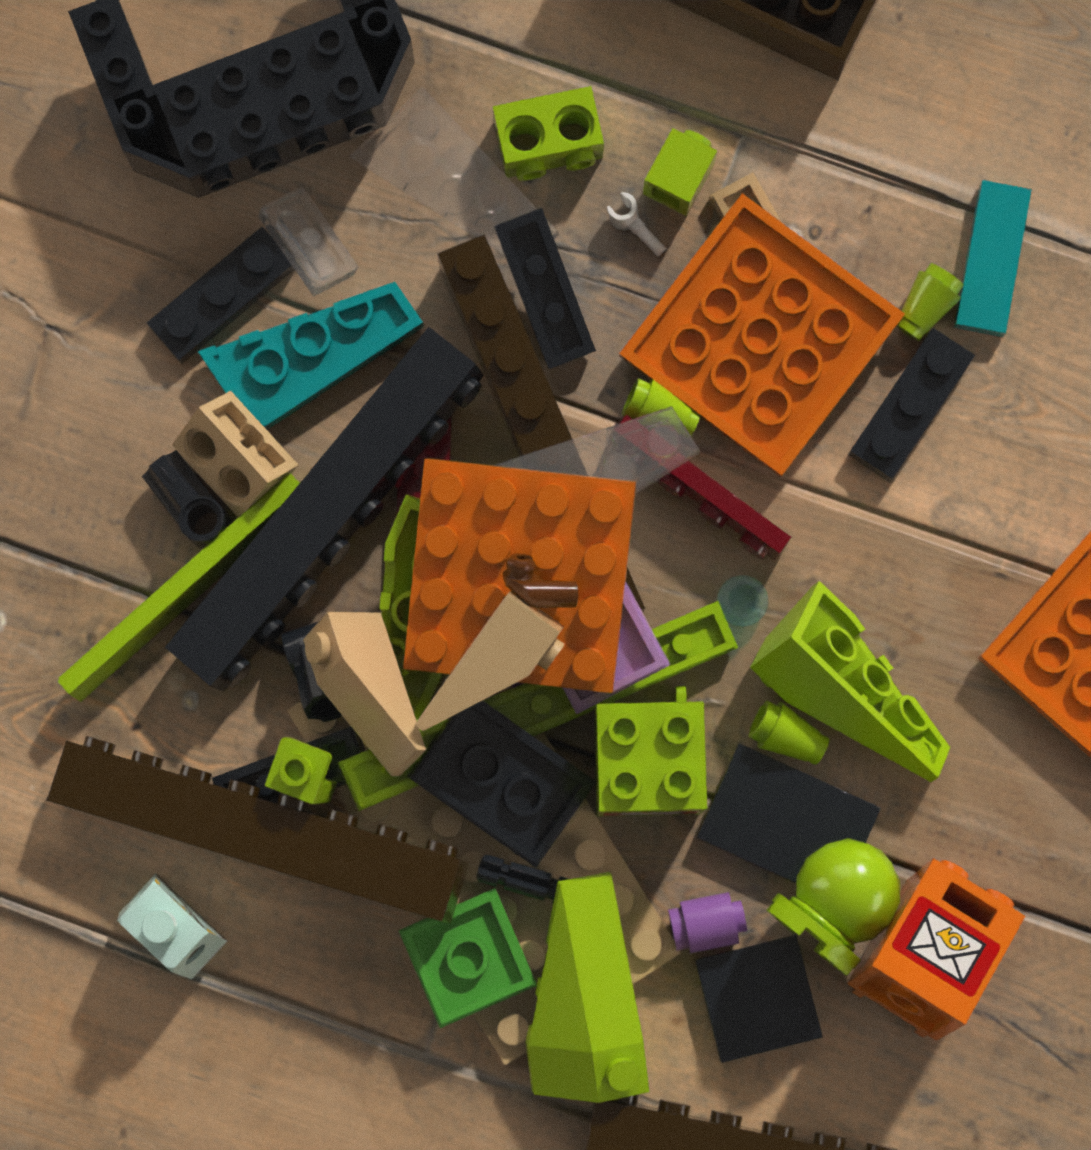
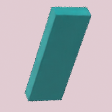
[953,180,1032,337]

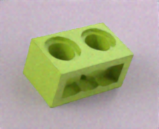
[492,86,604,181]

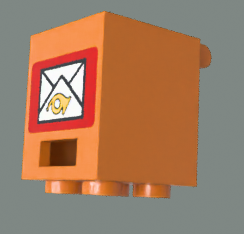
[847,858,1025,1041]

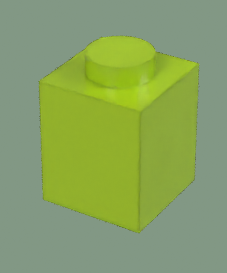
[643,128,717,217]

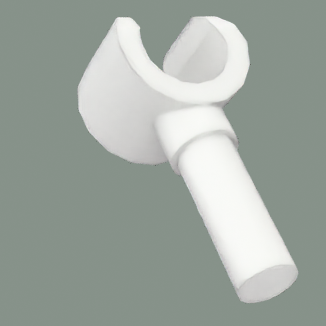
[607,192,667,257]

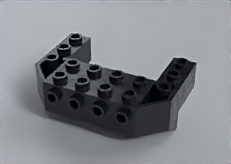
[68,0,415,198]

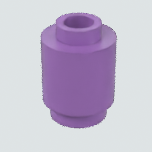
[668,892,747,953]

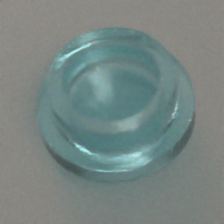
[717,575,768,627]

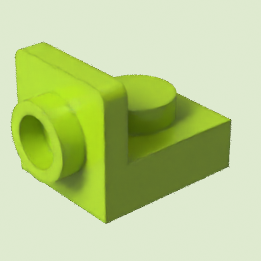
[265,737,337,805]

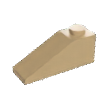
[414,591,565,731]
[303,612,426,776]

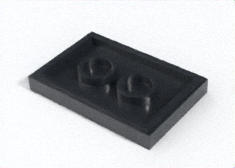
[407,700,596,868]
[696,743,881,884]

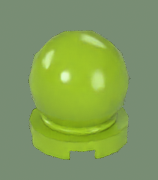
[766,838,900,976]

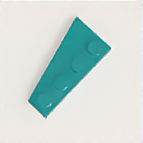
[198,282,424,430]

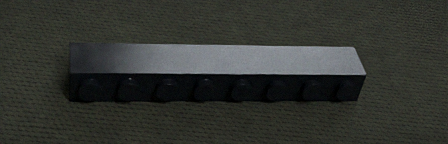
[165,327,484,692]

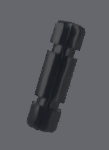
[476,855,569,904]

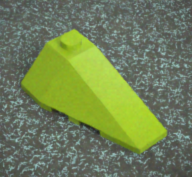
[750,581,951,783]

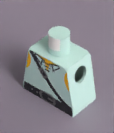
[117,874,227,980]

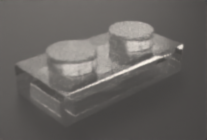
[258,186,359,297]

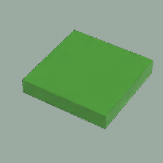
[398,888,537,1028]

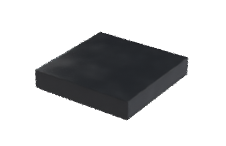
[694,935,823,1063]

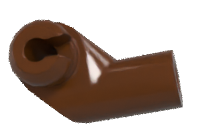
[503,553,578,608]

